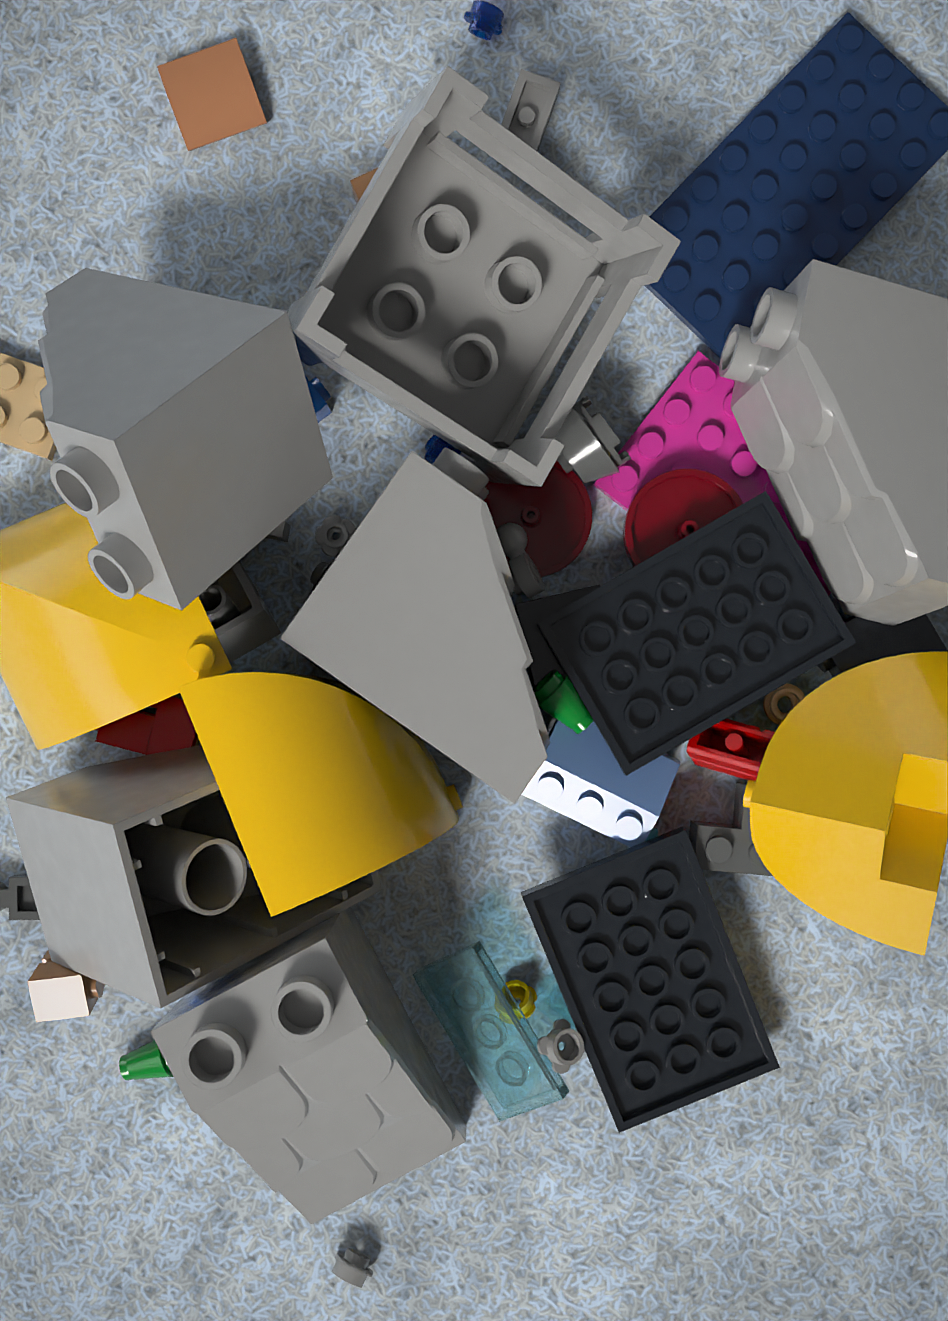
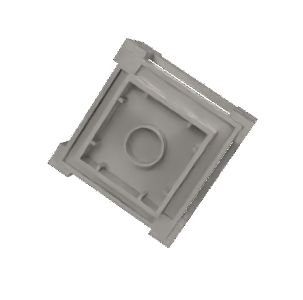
[287,66,681,487]

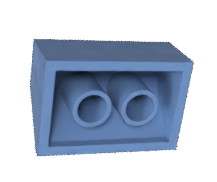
[522,720,680,847]

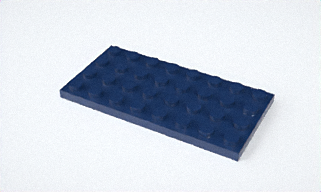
[645,12,948,359]

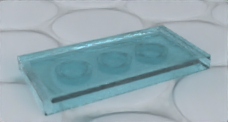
[412,941,569,1122]

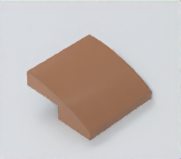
[157,38,267,151]

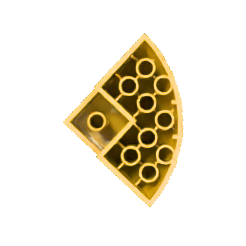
[743,651,948,956]

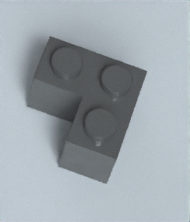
[689,782,773,876]

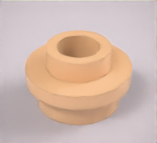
[763,684,805,725]

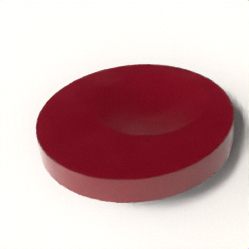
[484,460,592,578]
[623,469,744,567]

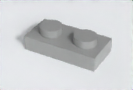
[501,69,561,152]

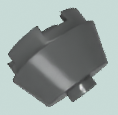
[555,396,631,483]

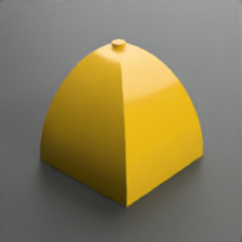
[0,502,232,750]
[178,672,463,917]

